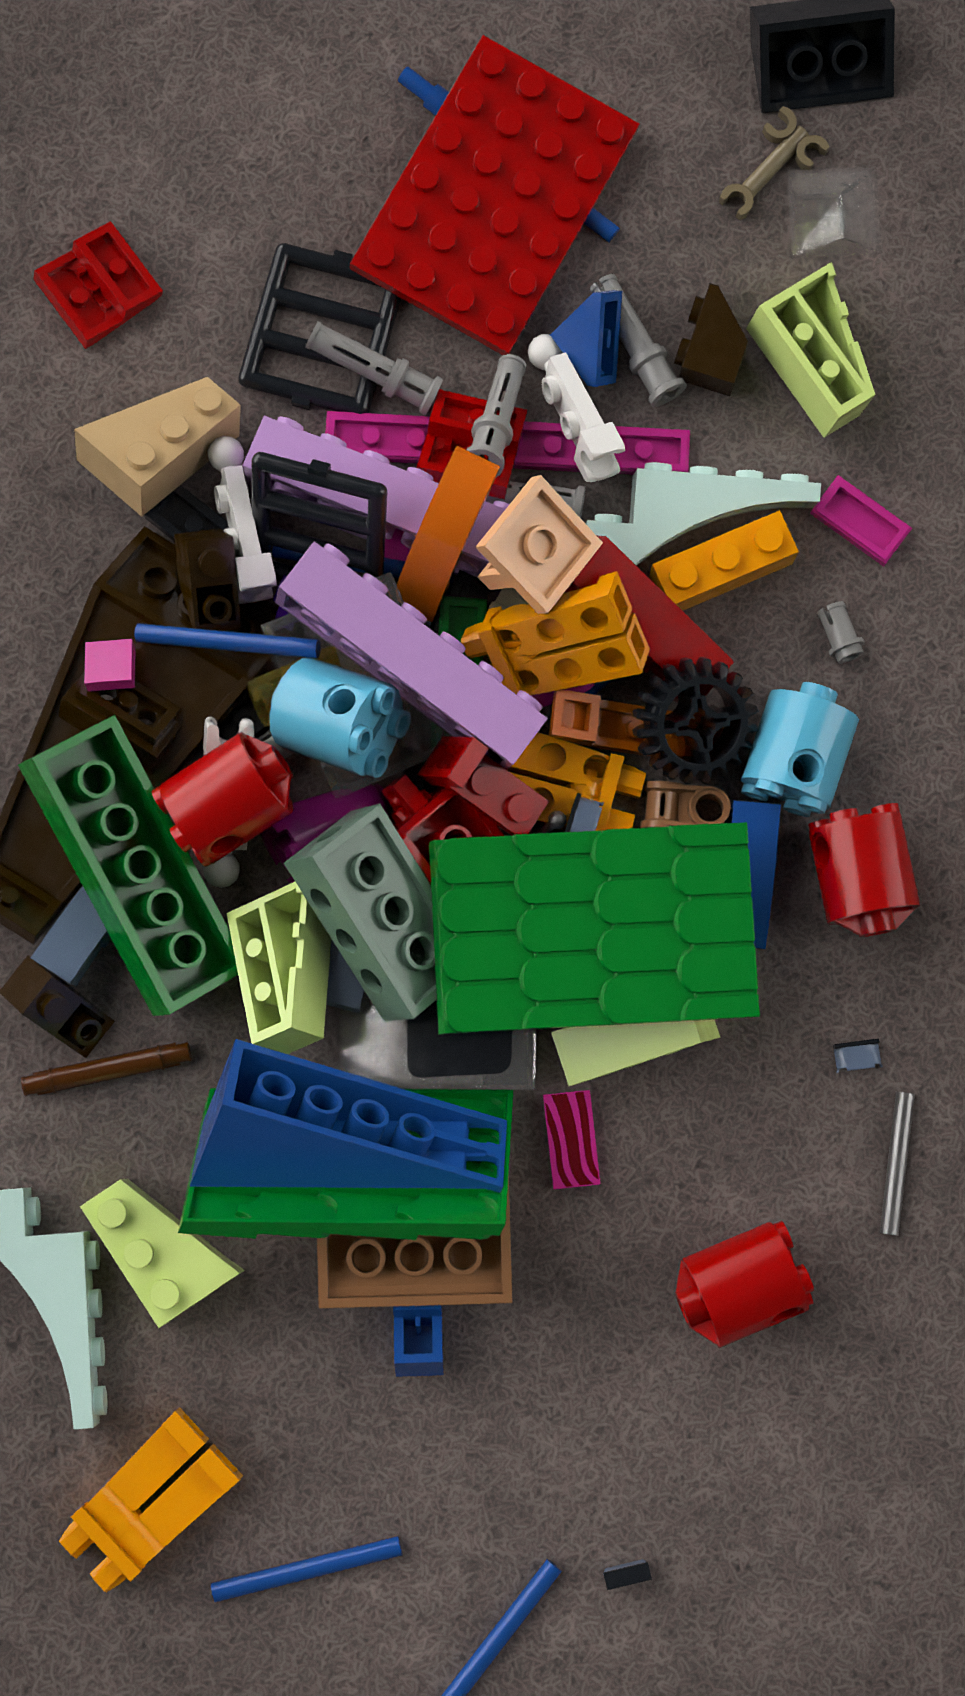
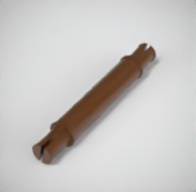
[21,1042,192,1096]

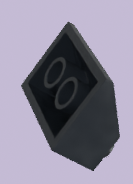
[750,0,895,113]

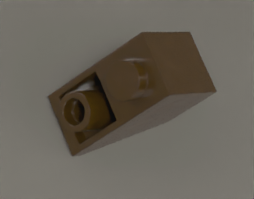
[674,283,748,397]
[174,528,241,631]
[0,955,115,1058]

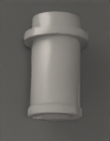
[817,601,865,664]

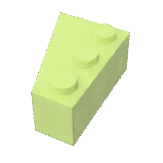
[746,262,875,438]
[226,882,331,1054]
[551,1020,720,1086]
[80,1179,245,1328]

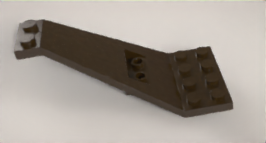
[0,526,299,945]

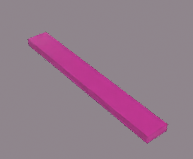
[325,411,690,475]

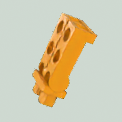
[461,571,650,695]
[507,732,646,832]
[59,1407,243,1593]

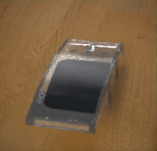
[339,994,536,1090]

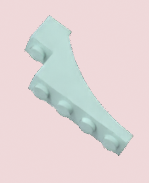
[585,462,821,566]
[0,1187,108,1429]

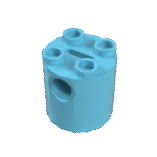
[269,658,411,778]
[741,682,859,817]

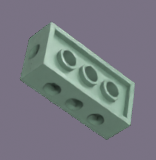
[284,804,437,1022]

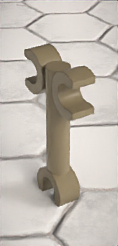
[719,106,829,220]

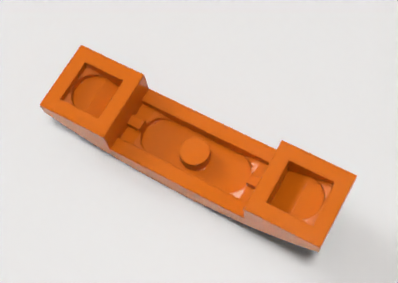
[392,446,500,623]
[549,689,727,763]

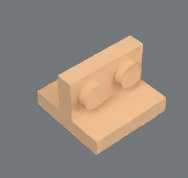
[475,475,603,614]

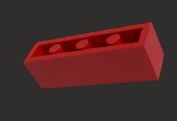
[563,535,734,703]

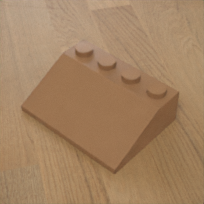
[317,1175,512,1308]

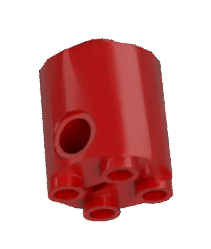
[151,732,294,867]
[808,803,920,937]
[675,1221,814,1349]

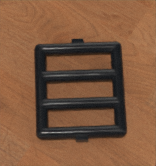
[238,243,401,414]
[251,452,388,583]

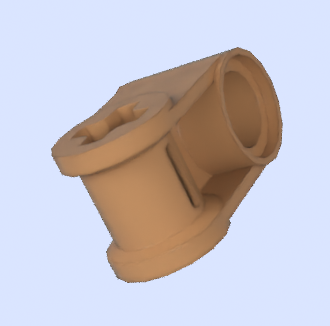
[640,781,731,828]

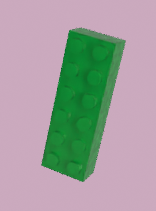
[18,715,238,1016]

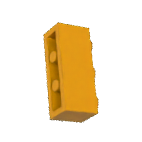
[649,510,799,611]

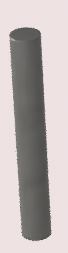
[880,1092,915,1236]

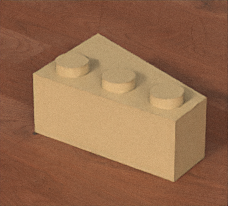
[74,377,241,517]

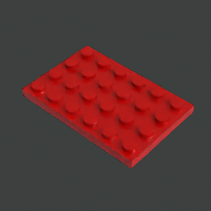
[350,35,640,355]

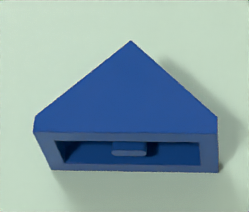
[550,290,622,387]

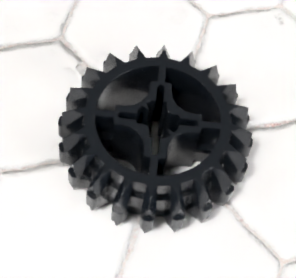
[632,657,759,784]

